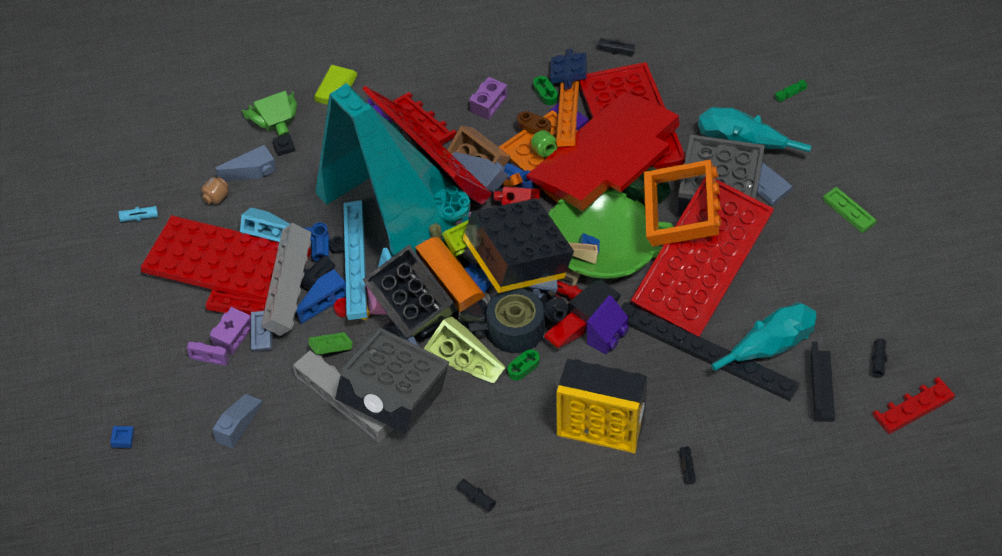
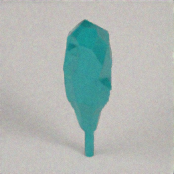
[698,106,812,153]
[711,302,817,371]

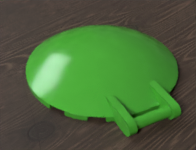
[549,189,673,278]

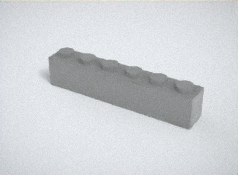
[261,223,311,336]
[293,351,394,443]

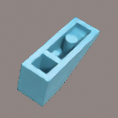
[240,207,290,242]

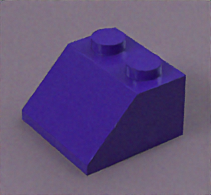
[587,295,629,355]

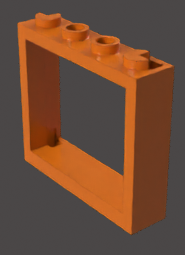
[644,159,722,246]

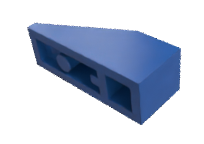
[296,269,346,324]

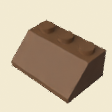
[448,126,511,166]

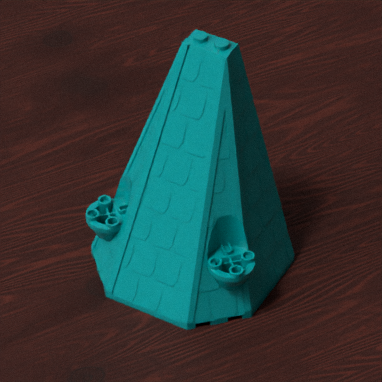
[315,83,471,257]

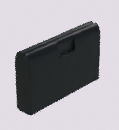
[567,278,621,323]

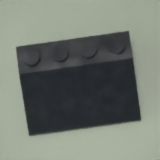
[362,245,458,339]

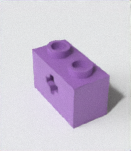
[210,307,251,355]

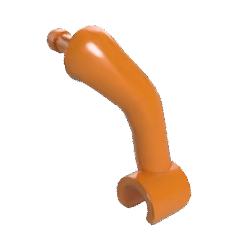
[502,173,523,187]

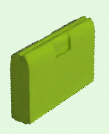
[314,65,358,105]

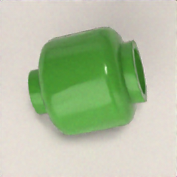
[531,130,558,157]

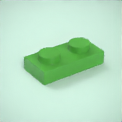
[308,332,353,355]

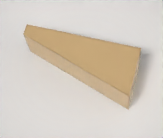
[568,242,598,264]

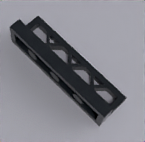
[810,342,835,422]

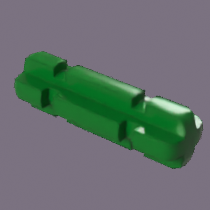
[775,79,807,102]

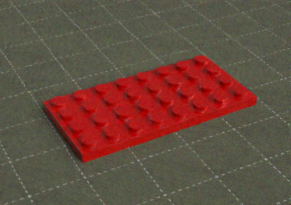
[579,62,686,172]
[631,176,774,337]
[141,215,311,302]

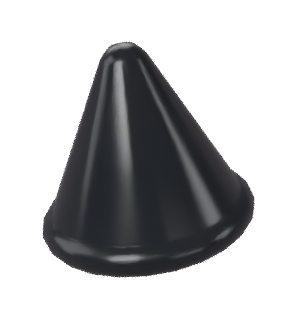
[458,299,487,329]

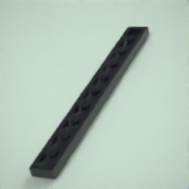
[621,302,800,402]

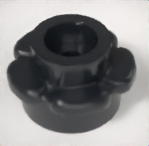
[329,236,345,254]

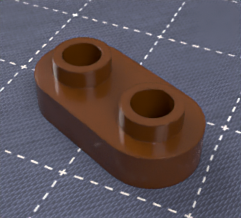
[517,111,551,134]

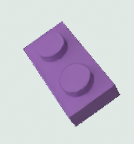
[187,341,229,366]

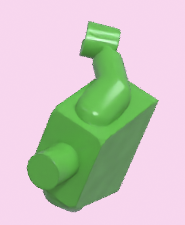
[242,90,297,136]

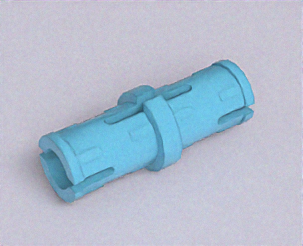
[119,206,158,222]

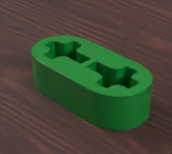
[533,76,558,105]
[507,349,540,381]

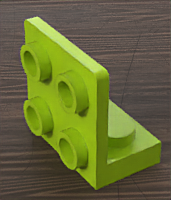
[441,220,469,258]

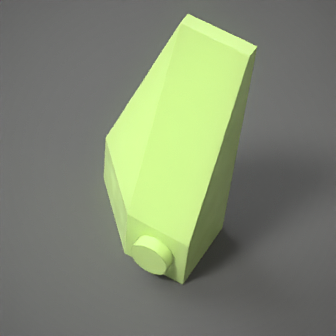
[424,316,506,383]

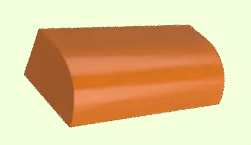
[415,237,485,312]

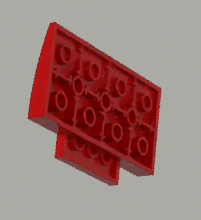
[362,86,492,205]
[526,92,680,211]

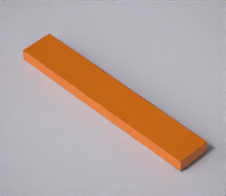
[556,80,579,147]

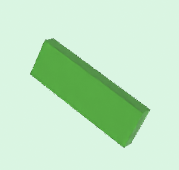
[823,187,877,234]

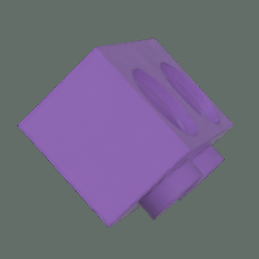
[469,77,507,120]

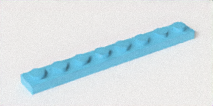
[344,200,367,320]

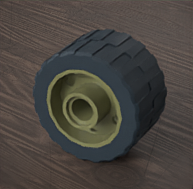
[486,288,545,353]

